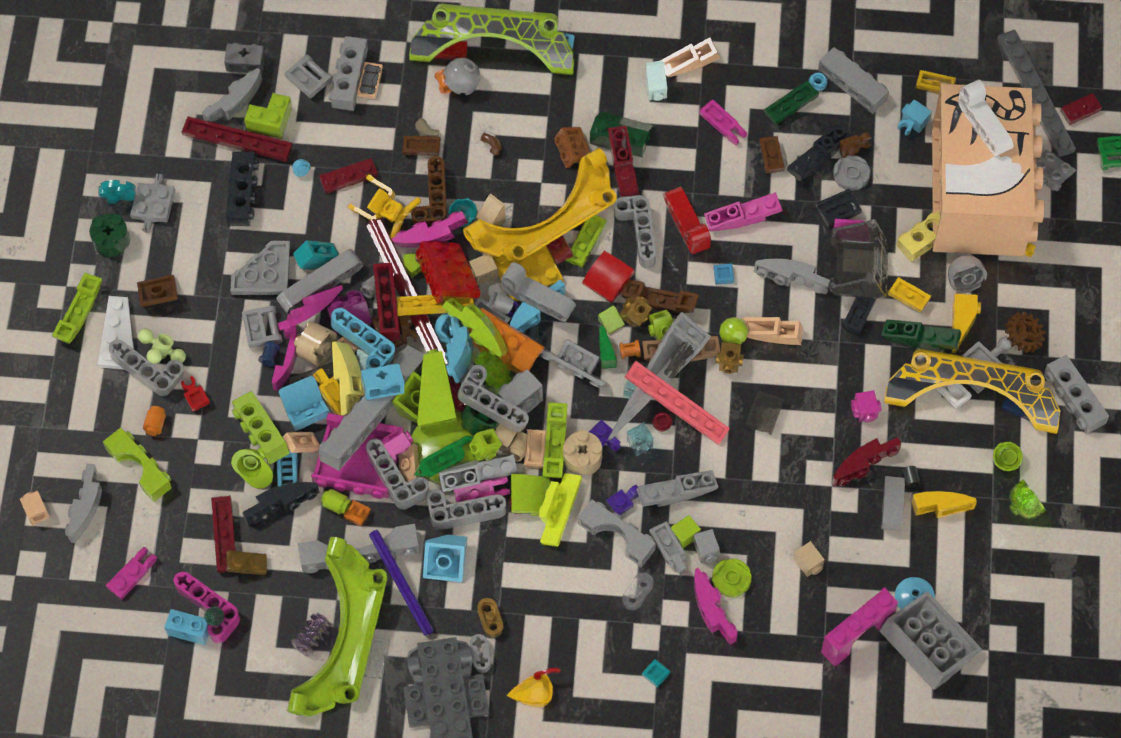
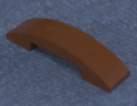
[621,279,699,313]

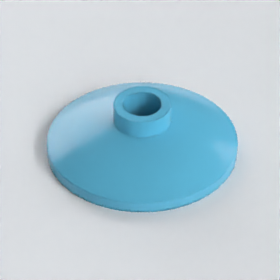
[895,577,935,609]

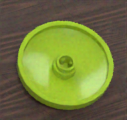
[411,412,477,485]

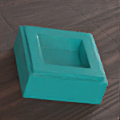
[642,659,670,688]

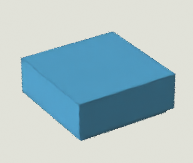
[713,264,734,285]

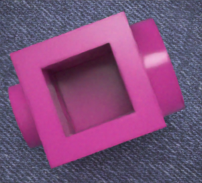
[851,390,882,423]

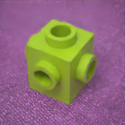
[648,310,675,340]
[469,429,502,461]

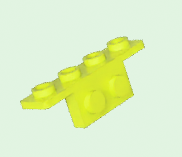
[539,473,582,546]

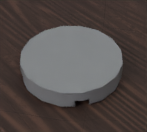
[833,155,871,191]

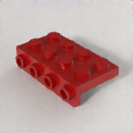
[416,241,481,303]

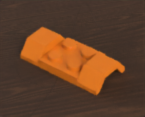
[468,308,545,374]

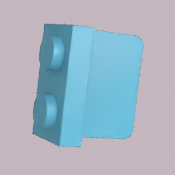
[279,376,330,431]

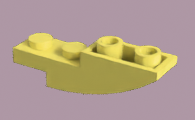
[332,341,364,416]

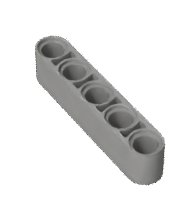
[277,249,363,314]

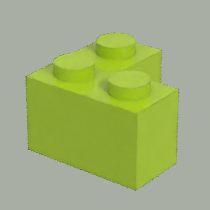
[244,93,292,139]

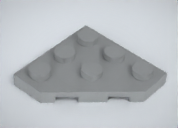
[230,241,290,295]

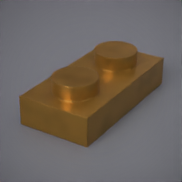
[226,551,267,575]

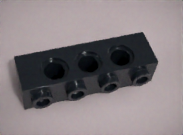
[226,151,259,227]

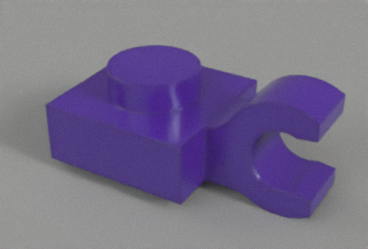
[588,419,621,452]
[606,484,639,516]

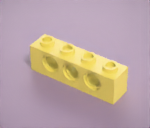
[897,211,941,262]

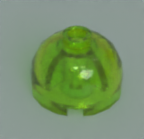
[1009,480,1046,519]

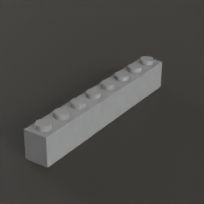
[318,345,424,471]

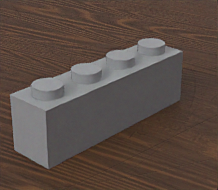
[818,47,889,114]

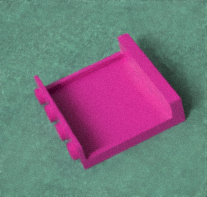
[311,413,404,499]

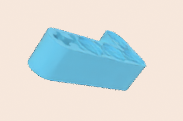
[331,308,395,370]

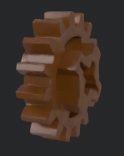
[1005,312,1045,353]

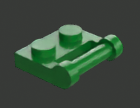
[1097,136,1121,170]

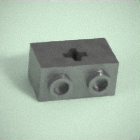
[224,43,265,74]

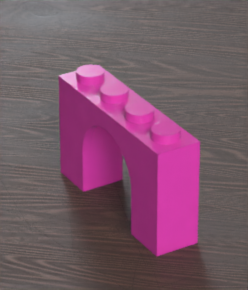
[821,588,898,667]

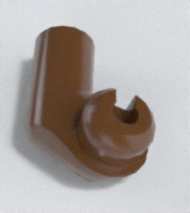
[480,132,502,155]

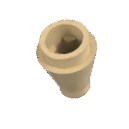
[506,432,527,462]

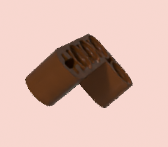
[411,156,447,227]

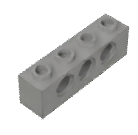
[329,36,368,111]
[1044,355,1109,434]

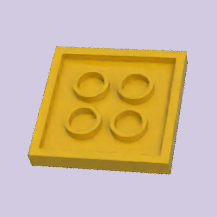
[492,245,563,302]

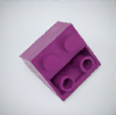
[326,290,372,333]

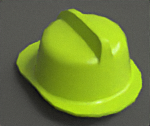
[231,449,273,489]

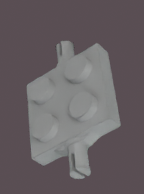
[130,174,175,233]

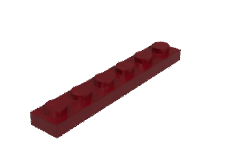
[181,116,293,162]

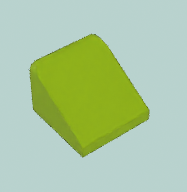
[598,306,624,335]

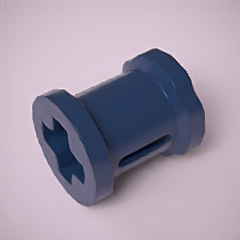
[258,341,280,367]

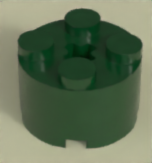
[89,214,130,257]
[461,398,505,435]

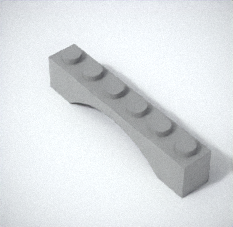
[298,524,420,573]

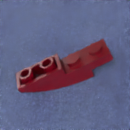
[608,125,639,198]
[832,437,902,487]

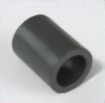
[903,466,920,487]

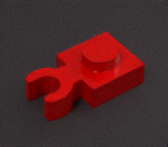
[181,376,210,412]

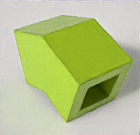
[403,254,421,278]

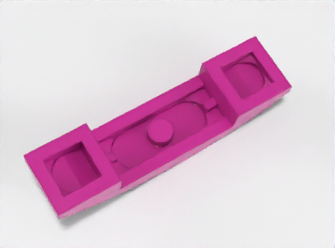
[272,314,297,391]

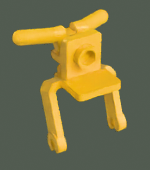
[348,174,421,242]

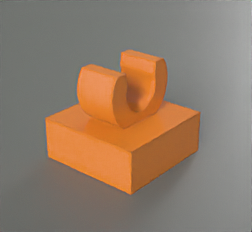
[344,500,371,527]

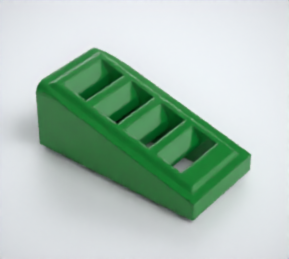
[599,326,617,369]

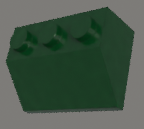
[590,111,653,158]

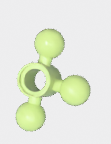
[138,329,186,364]

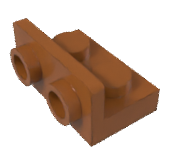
[554,127,590,168]

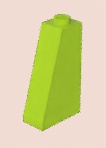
[417,349,457,429]

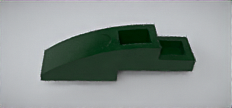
[881,319,962,352]

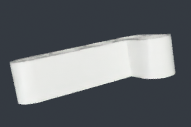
[958,80,1014,156]

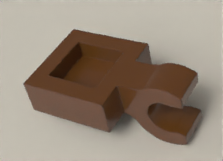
[398,315,417,345]

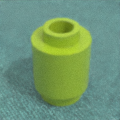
[321,489,352,515]

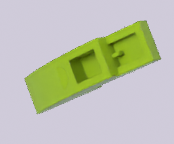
[443,298,508,357]

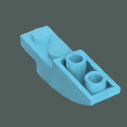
[510,280,565,334]
[445,317,473,383]

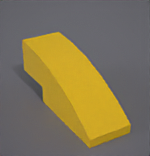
[911,491,977,518]

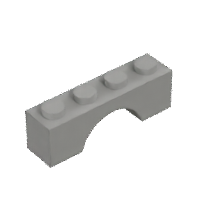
[578,500,656,568]

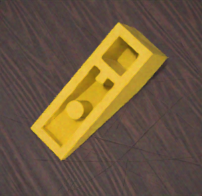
[952,294,981,354]

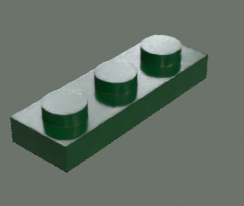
[764,80,819,125]

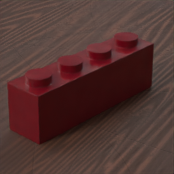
[373,262,400,341]

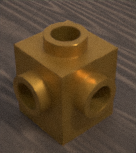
[619,296,652,327]
[716,342,744,374]

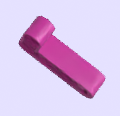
[174,572,240,643]

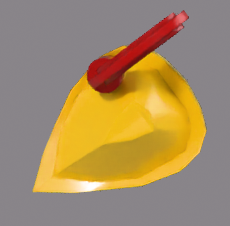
[507,668,561,707]

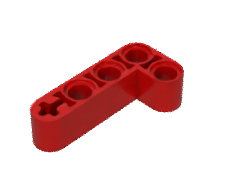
[663,187,711,255]

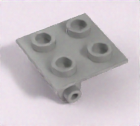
[1036,149,1076,191]

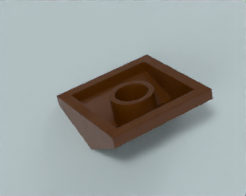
[137,274,178,307]

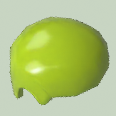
[719,317,749,344]
[993,442,1023,471]

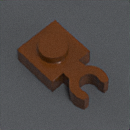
[839,132,871,158]

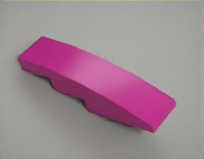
[278,285,343,330]

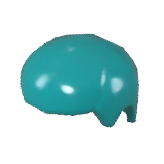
[448,198,477,227]

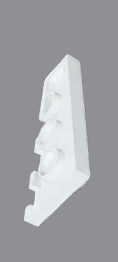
[98,296,136,370]

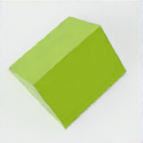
[391,371,421,424]

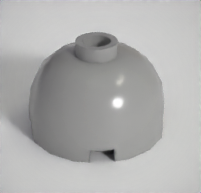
[443,58,480,95]
[948,255,987,293]

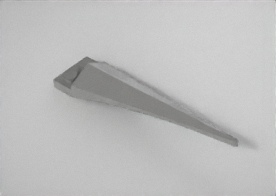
[608,312,711,440]

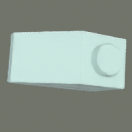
[645,61,667,101]

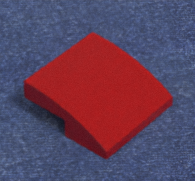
[582,250,635,303]

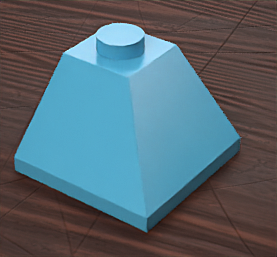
[423,535,468,582]

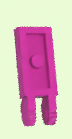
[699,100,747,145]
[454,476,510,503]
[106,547,157,599]

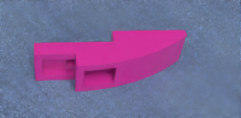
[704,192,782,231]
[392,211,469,248]
[694,568,738,645]

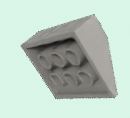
[880,591,982,690]

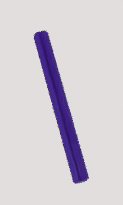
[369,530,433,636]

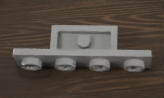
[540,339,608,388]

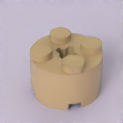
[294,321,337,366]
[563,430,602,476]

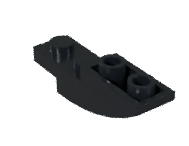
[787,124,851,181]
[242,482,320,526]

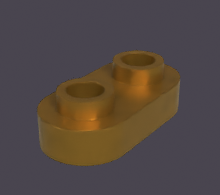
[477,598,503,637]

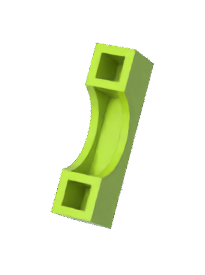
[103,428,172,502]

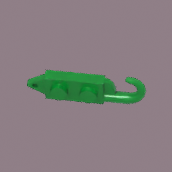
[414,436,475,479]

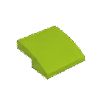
[511,474,550,516]

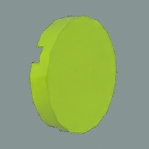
[712,558,751,597]

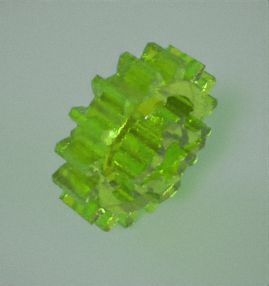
[474,351,511,389]

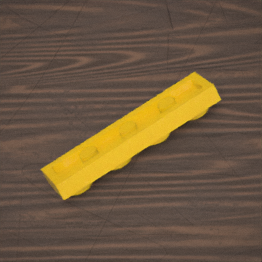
[396,295,474,316]

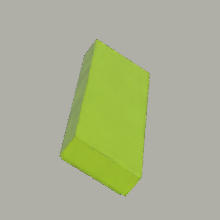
[566,215,607,268]

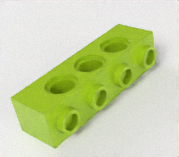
[231,391,290,465]

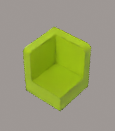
[671,515,701,549]

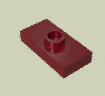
[546,236,573,264]

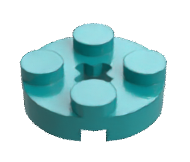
[98,180,136,204]

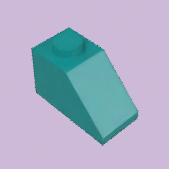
[293,240,339,270]

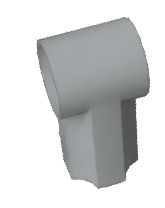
[488,282,514,314]

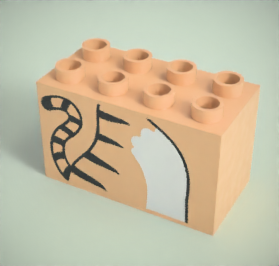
[932,84,1044,256]

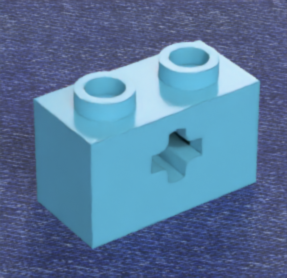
[361,364,404,400]
[164,609,210,645]

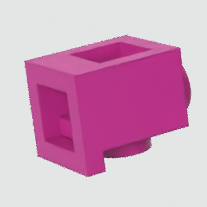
[381,428,414,460]

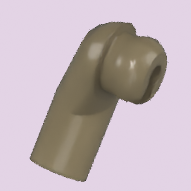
[415,118,440,137]

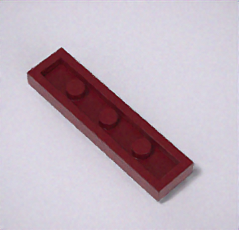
[211,495,236,573]

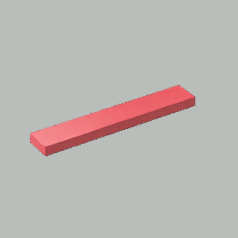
[624,361,730,445]

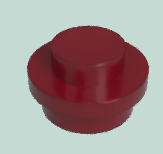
[653,413,672,432]

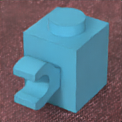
[897,100,932,135]

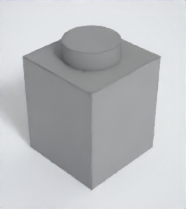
[693,529,720,563]

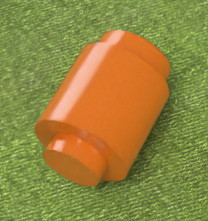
[143,406,166,436]

